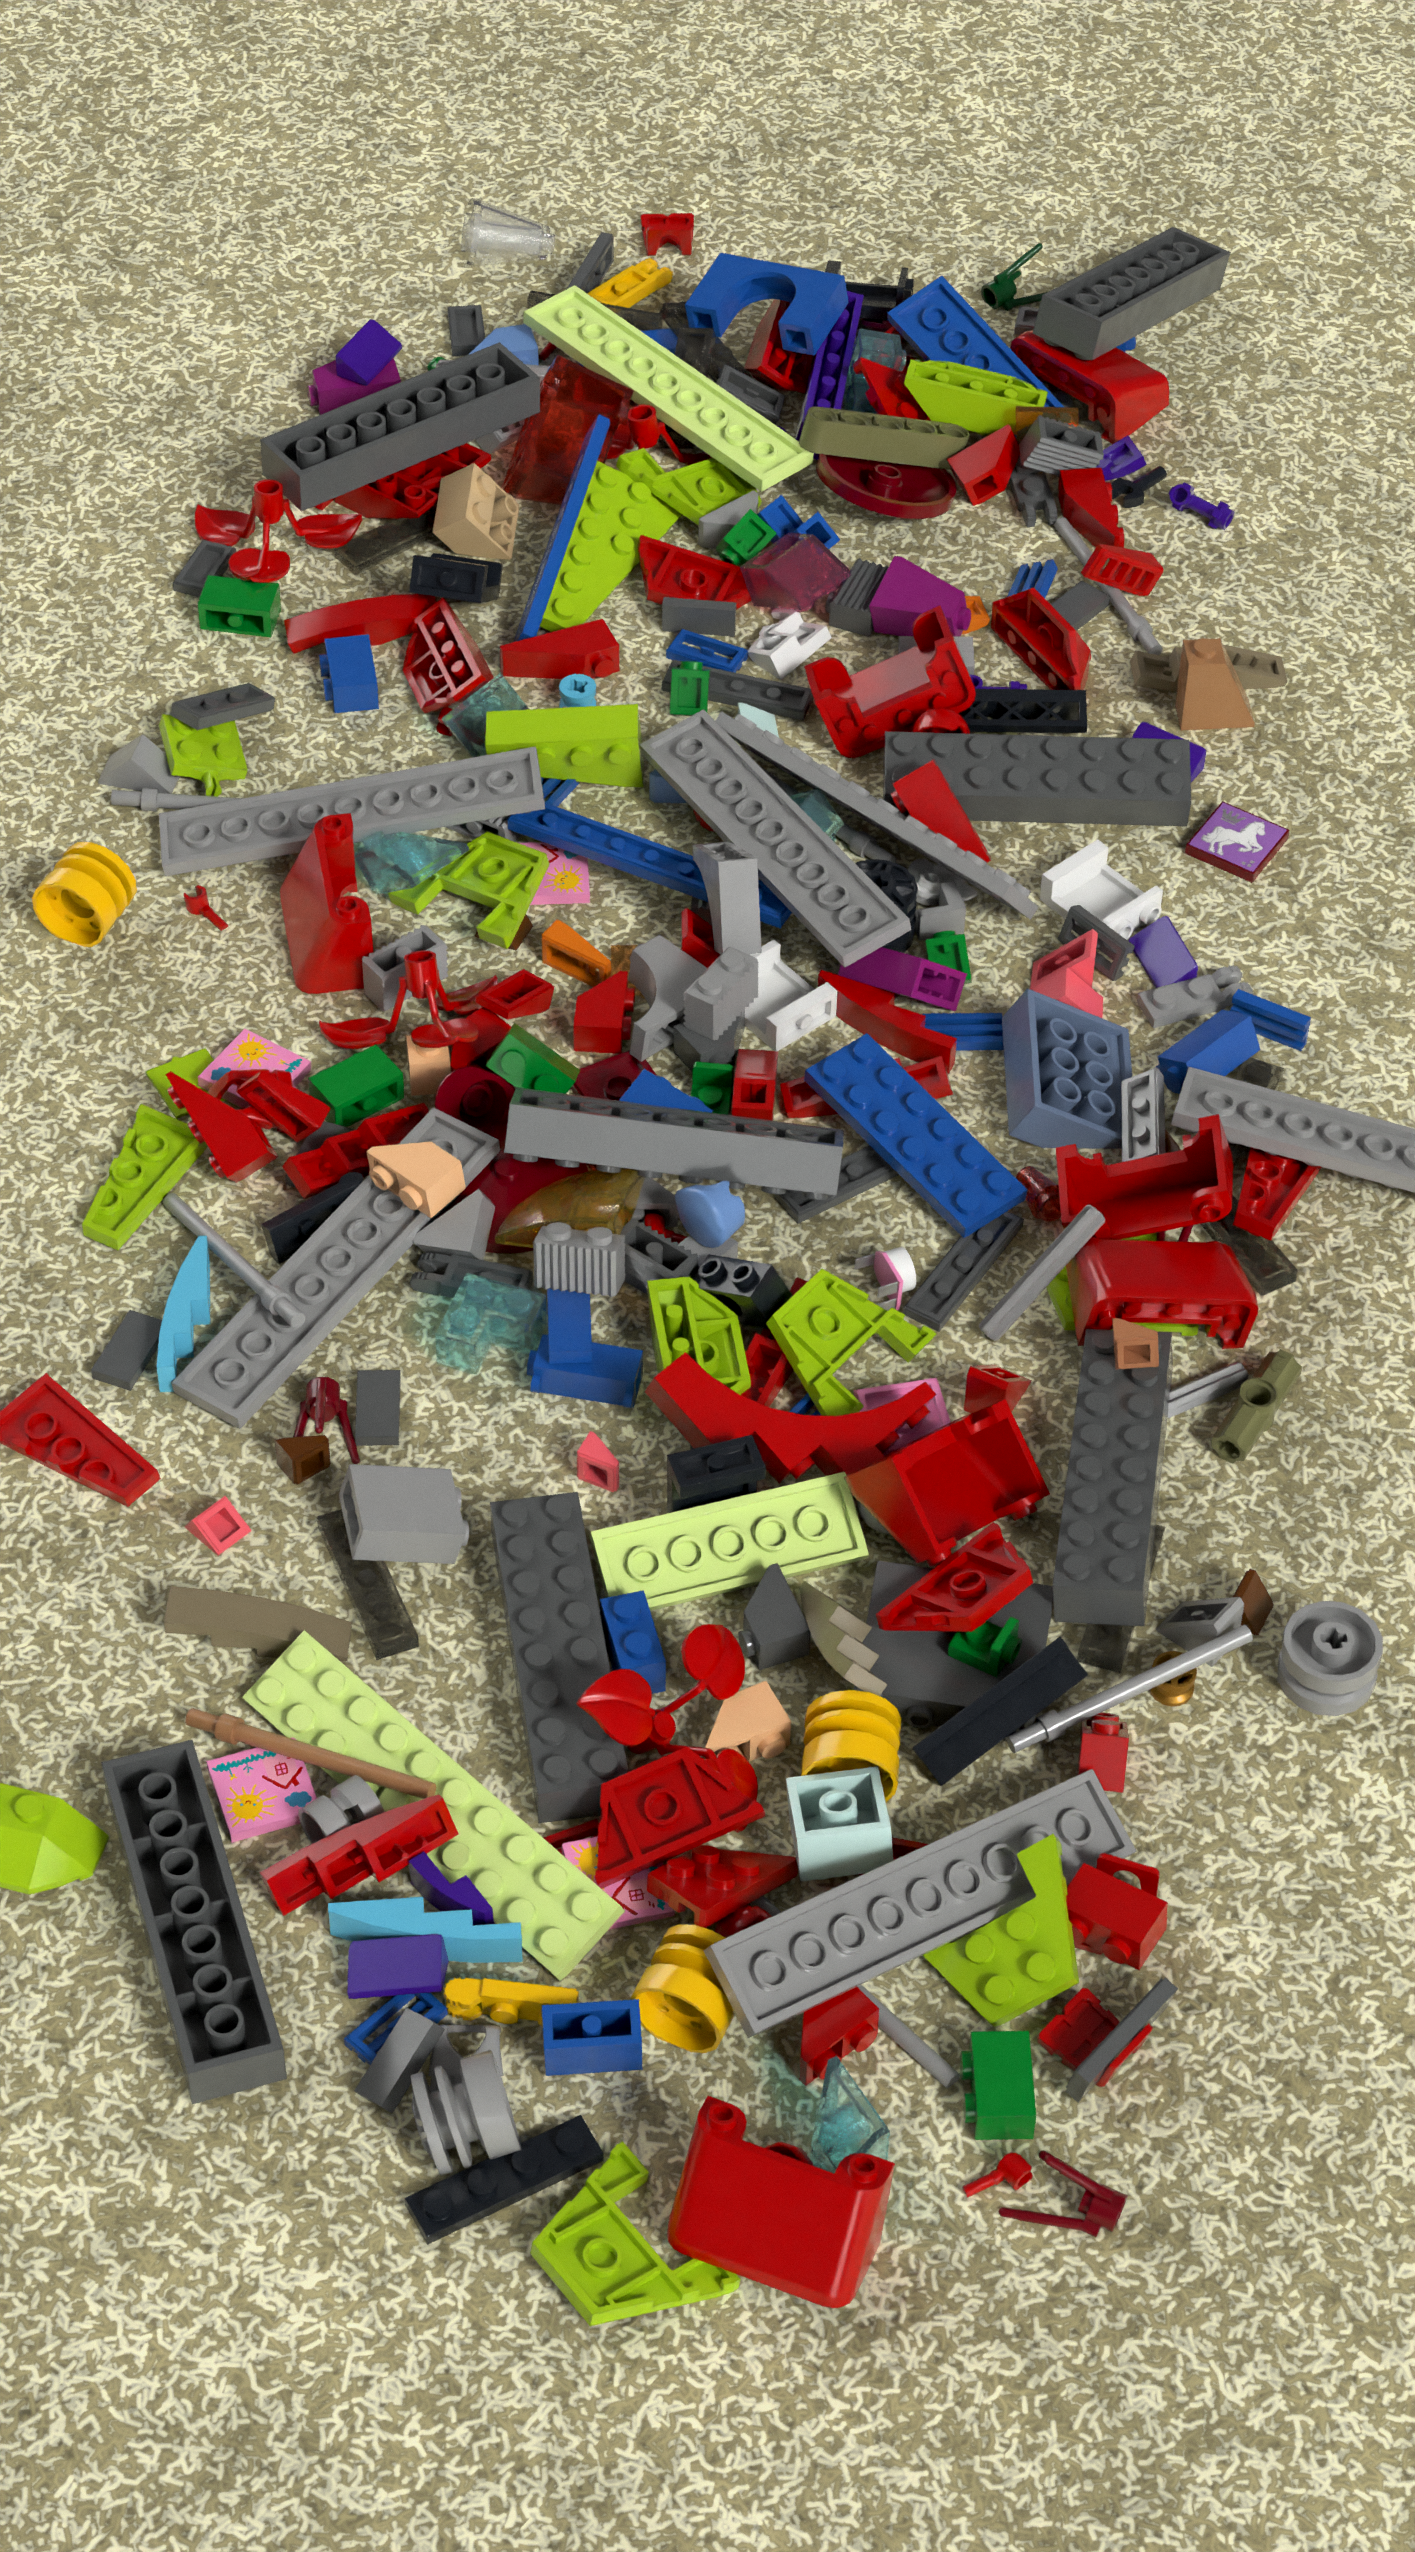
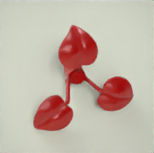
[583,405,712,465]
[195,479,362,583]
[319,951,498,1049]
[576,1624,758,1833]

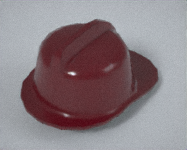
[435,1066,515,1128]

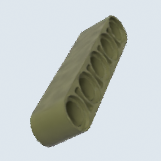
[799,407,970,470]

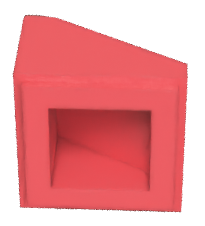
[577,1431,619,1492]
[185,1496,252,1556]

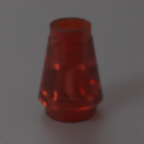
[1016,1166,1061,1222]

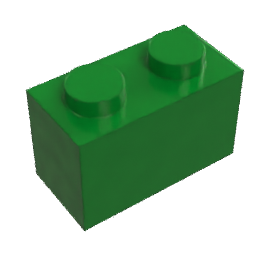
[198,575,281,638]
[485,1023,580,1094]
[308,1044,404,1127]
[960,2031,1036,2140]

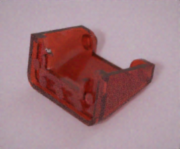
[501,354,634,505]

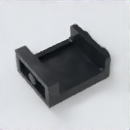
[825,260,914,321]
[409,553,503,603]
[667,1435,766,1513]

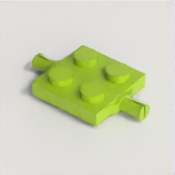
[159,714,248,797]

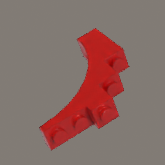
[644,1352,937,1484]

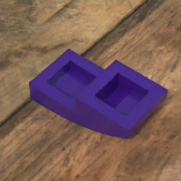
[1096,435,1147,481]
[408,1852,494,1926]

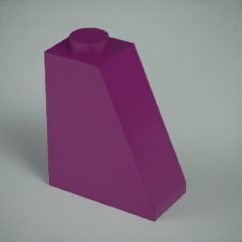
[307,358,401,415]
[869,556,971,637]
[838,947,967,1011]

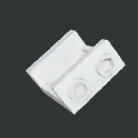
[1040,839,1163,940]
[745,940,837,1051]

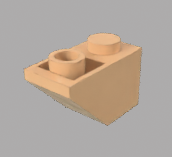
[366,1142,466,1218]
[705,1681,791,1762]

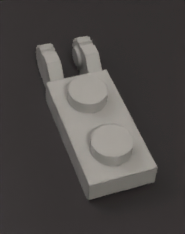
[1137,965,1253,1028]

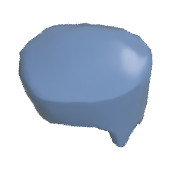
[675,1181,745,1248]

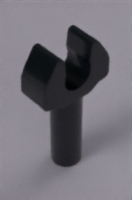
[1111,466,1167,508]

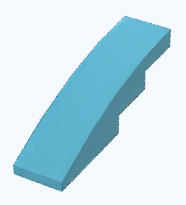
[157,1236,211,1392]
[328,1897,523,1963]

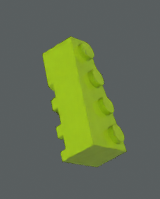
[485,704,644,787]

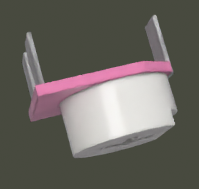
[854,1247,916,1311]

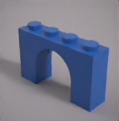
[685,253,849,356]

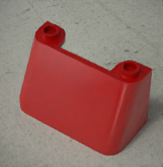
[1010,330,1169,444]
[804,605,976,758]
[280,813,373,994]
[1056,1114,1233,1240]
[1066,1237,1259,1349]
[844,1399,1050,1567]
[666,2096,895,2308]

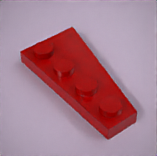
[1233,1147,1322,1241]
[0,1373,161,1507]

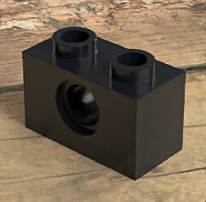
[692,1254,793,1329]

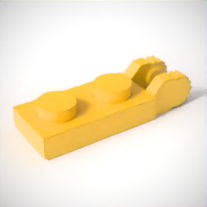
[587,258,673,315]
[443,1977,580,2027]

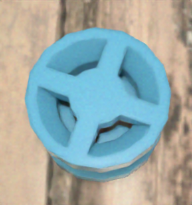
[559,674,596,708]

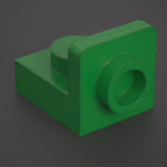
[715,509,777,569]
[670,661,711,715]
[925,930,972,984]
[690,1062,734,1115]
[948,1616,1022,1678]

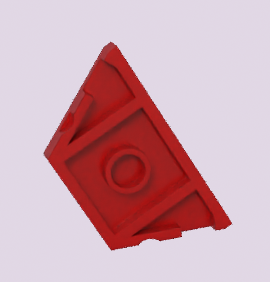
[853,357,931,421]
[638,535,772,610]
[876,1523,1033,1632]
[595,1746,765,1889]
[647,1845,798,1928]

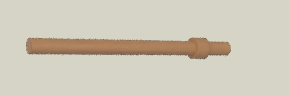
[185,1708,436,1799]

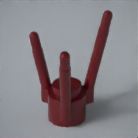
[293,1377,360,1464]
[998,2150,1128,2238]

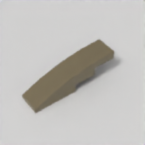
[1130,645,1287,692]
[799,1581,888,1696]
[164,1586,352,1661]

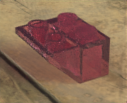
[740,533,851,612]

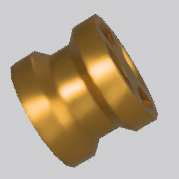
[1150,1651,1197,1707]

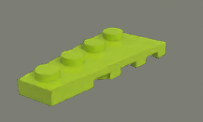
[82,1104,208,1251]

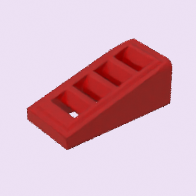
[1081,544,1163,596]
[475,969,555,1020]
[236,1071,331,1142]

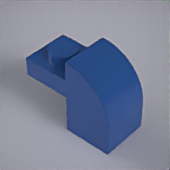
[757,495,840,570]

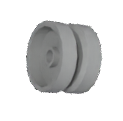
[1277,1601,1383,1716]

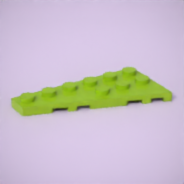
[540,461,683,632]

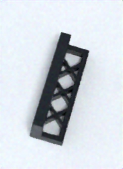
[958,689,1088,733]
[912,1636,1088,1786]

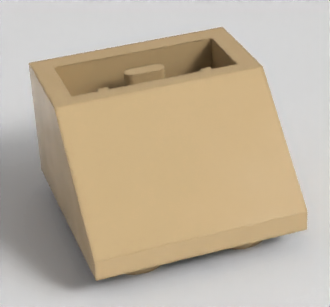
[432,463,519,560]

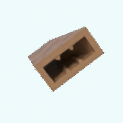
[1175,638,1255,731]

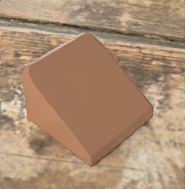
[1112,1318,1159,1369]

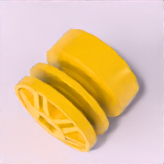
[32,842,137,947]
[801,1690,901,1802]
[629,1924,734,2053]

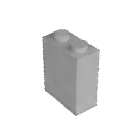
[339,1464,469,1564]

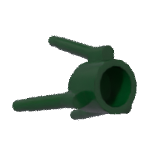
[981,243,1047,311]

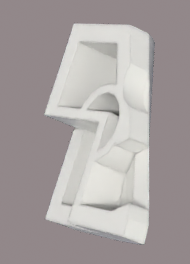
[748,607,832,680]

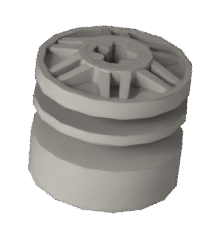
[411,2050,522,2176]

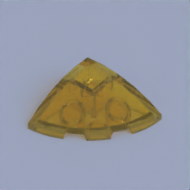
[495,1168,645,1248]

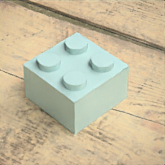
[786,1766,893,1881]

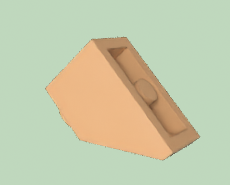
[405,1034,451,1096]

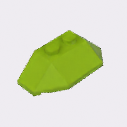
[904,359,1048,436]
[647,1277,751,1395]
[0,1783,109,1895]

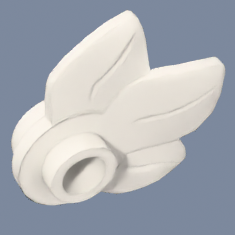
[908,859,978,906]

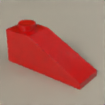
[500,618,620,679]
[890,759,992,863]

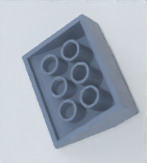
[1002,988,1132,1149]

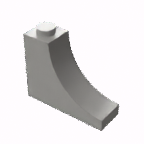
[692,842,762,955]
[628,935,707,1062]

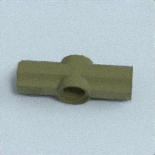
[1211,1349,1302,1464]

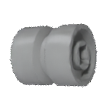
[298,1775,384,1844]

